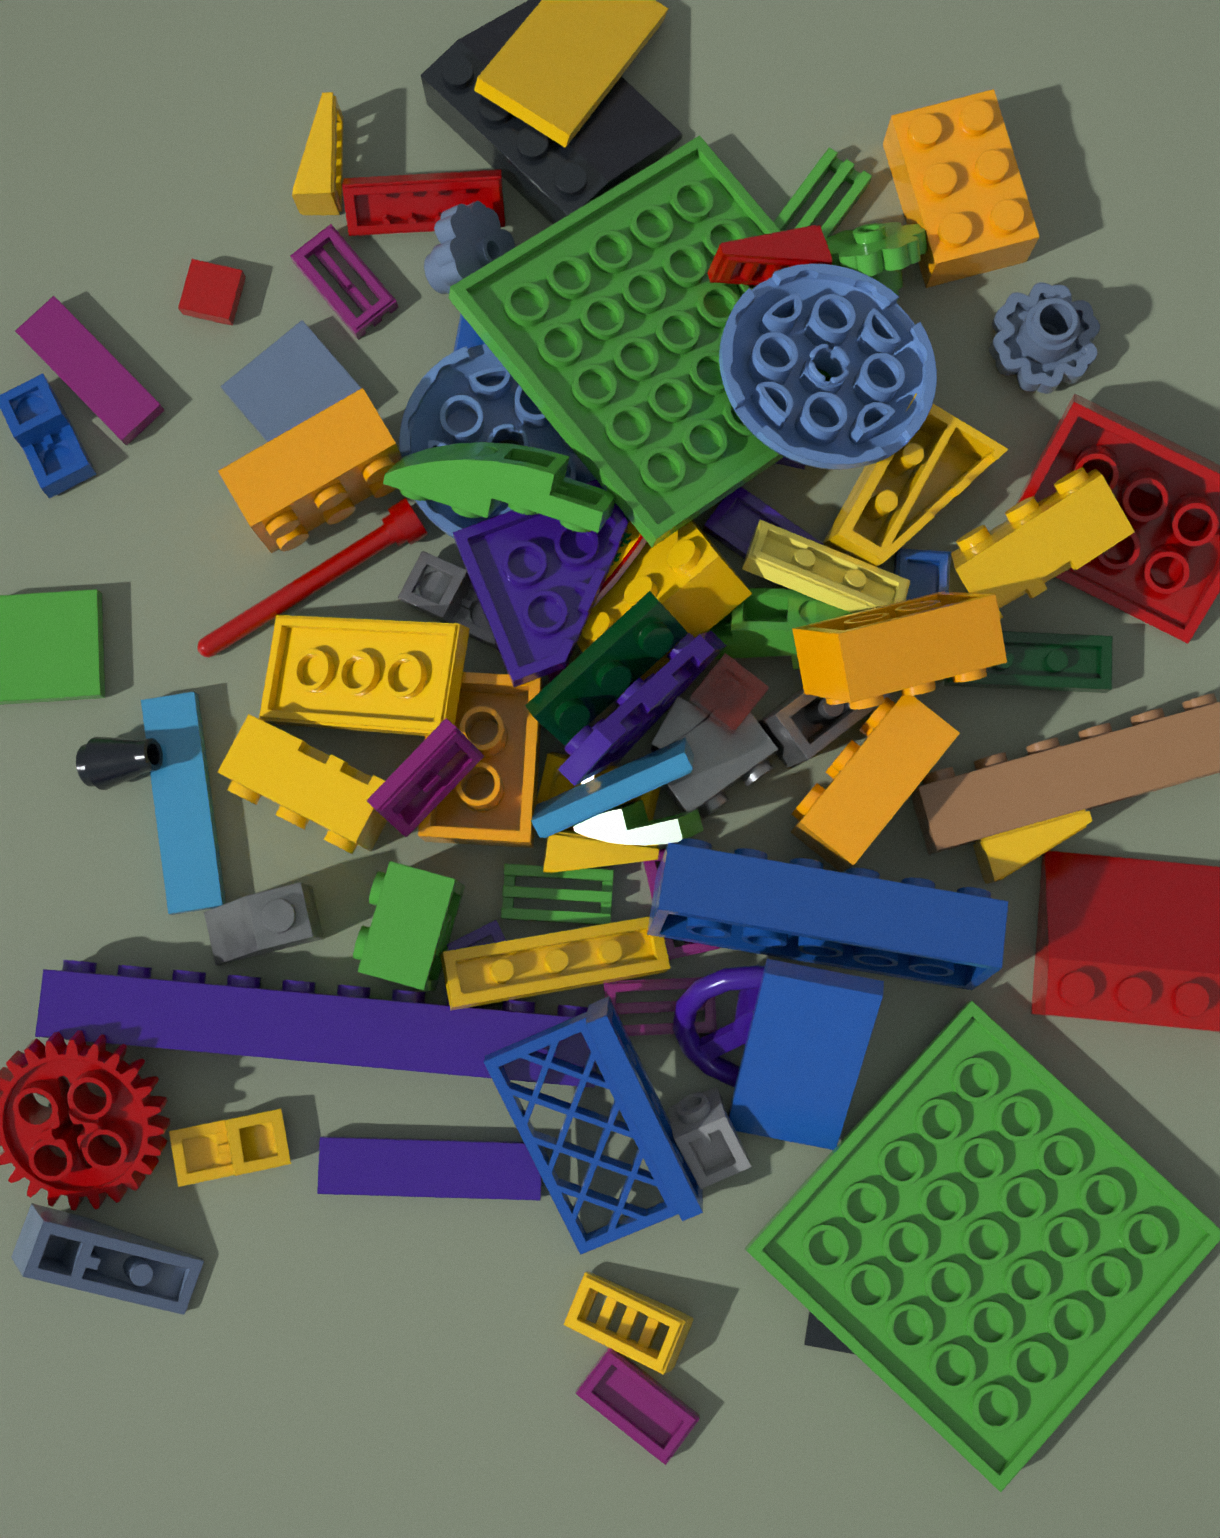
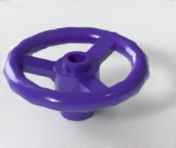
[672,965,765,1088]

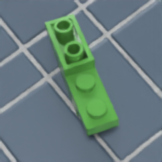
[383,442,615,533]
[707,588,852,669]

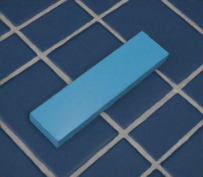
[141,692,226,915]

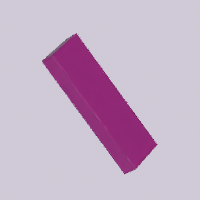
[15,296,165,446]

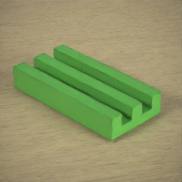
[774,147,872,238]
[501,864,614,925]

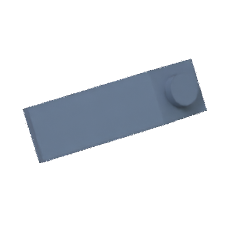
[11,1203,204,1315]

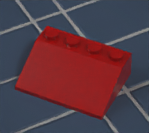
[1016,393,1220,644]
[1031,851,1220,1033]

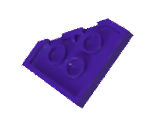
[453,479,628,687]
[558,631,727,786]

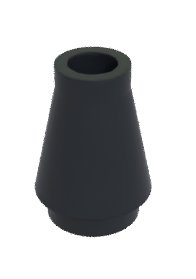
[76,737,163,790]

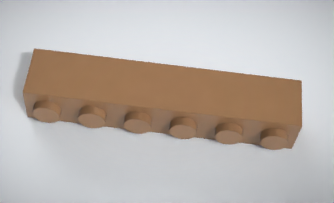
[911,693,1220,855]

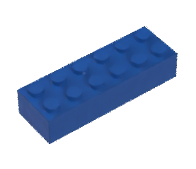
[647,839,1008,990]

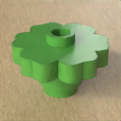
[825,222,928,301]

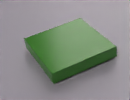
[0,589,105,705]

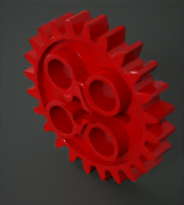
[0,1030,170,1211]

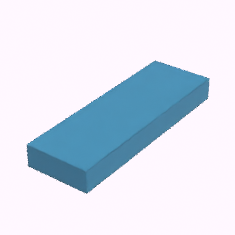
[531,737,694,838]

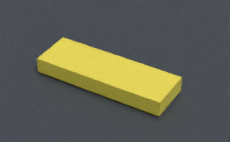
[742,520,910,613]

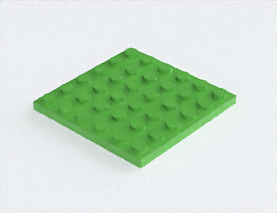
[448,135,831,548]
[745,1001,1220,1492]

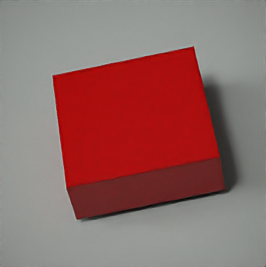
[178,259,246,326]

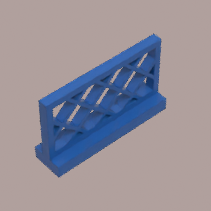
[483,996,703,1255]

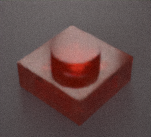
[690,653,769,734]

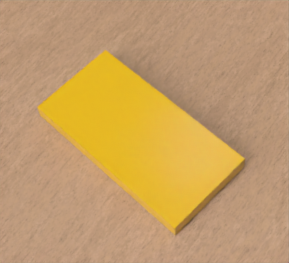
[474,0,669,148]
[259,615,470,736]

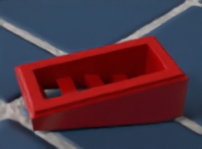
[707,225,832,285]

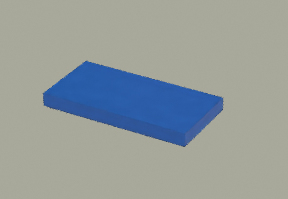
[728,959,884,1150]

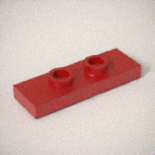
[342,169,506,236]

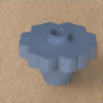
[424,201,515,294]
[989,282,1100,394]

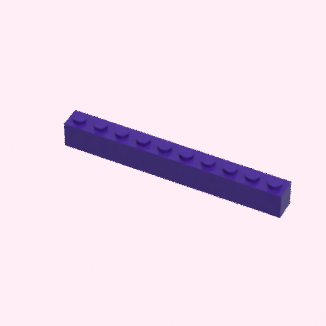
[35,960,597,1088]

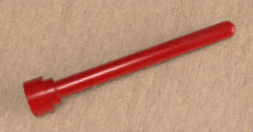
[197,498,428,658]

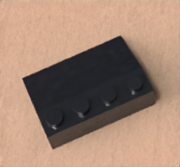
[420,0,682,225]

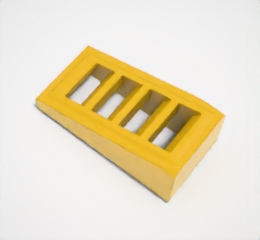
[292,92,344,215]
[973,809,1093,884]
[543,826,659,873]
[563,1271,694,1375]

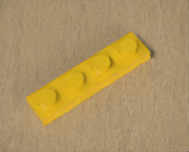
[440,916,671,1011]

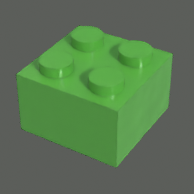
[353,861,465,991]

